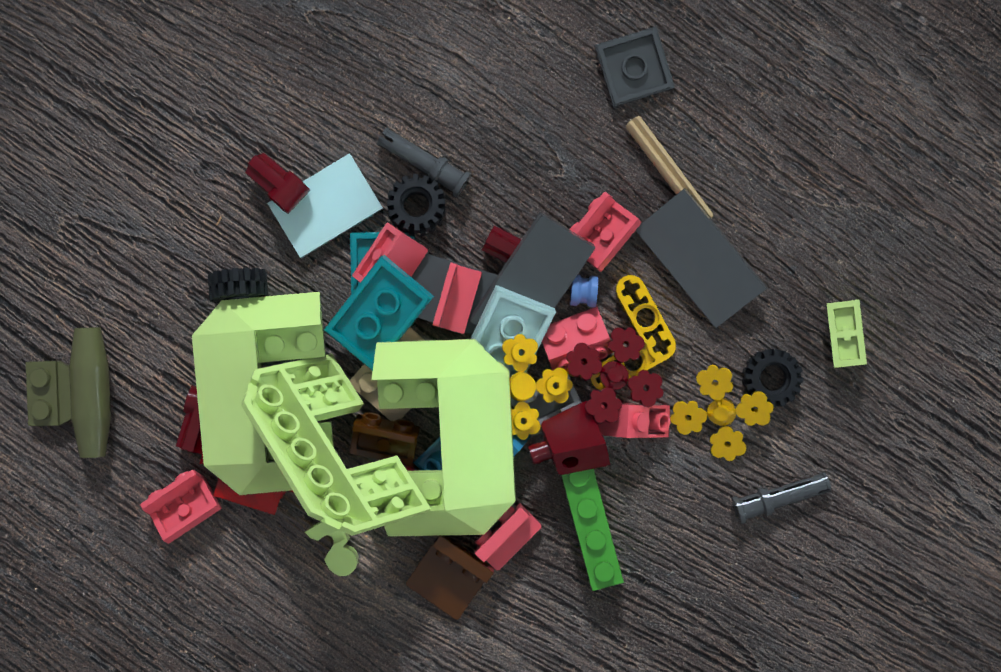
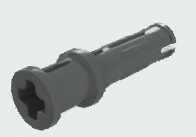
[377,127,472,198]
[731,472,831,525]

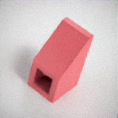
[598,403,670,438]

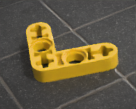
[590,275,676,390]

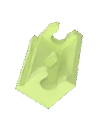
[826,299,867,368]

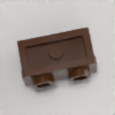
[349,413,420,466]

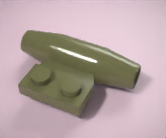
[25,327,111,458]

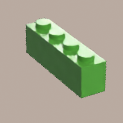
[561,469,624,591]

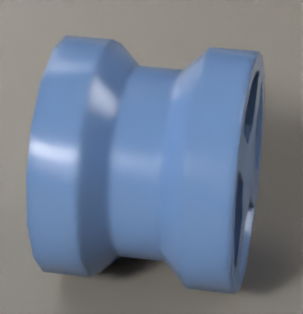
[570,274,598,308]

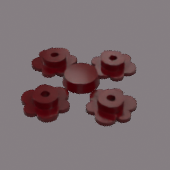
[566,327,664,424]

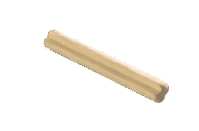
[626,116,713,219]

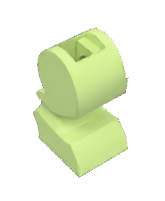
[305,521,359,576]

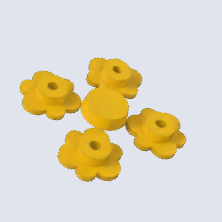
[502,334,573,440]
[670,364,774,461]

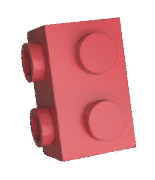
[570,192,642,272]
[542,307,613,372]
[140,470,222,544]
[475,503,542,570]

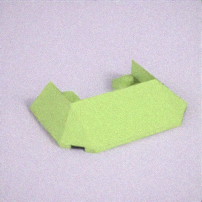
[192,292,334,495]
[371,339,516,536]
[241,353,431,536]

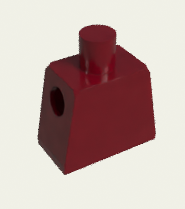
[527,401,610,475]

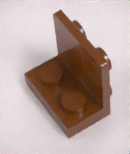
[406,535,494,620]

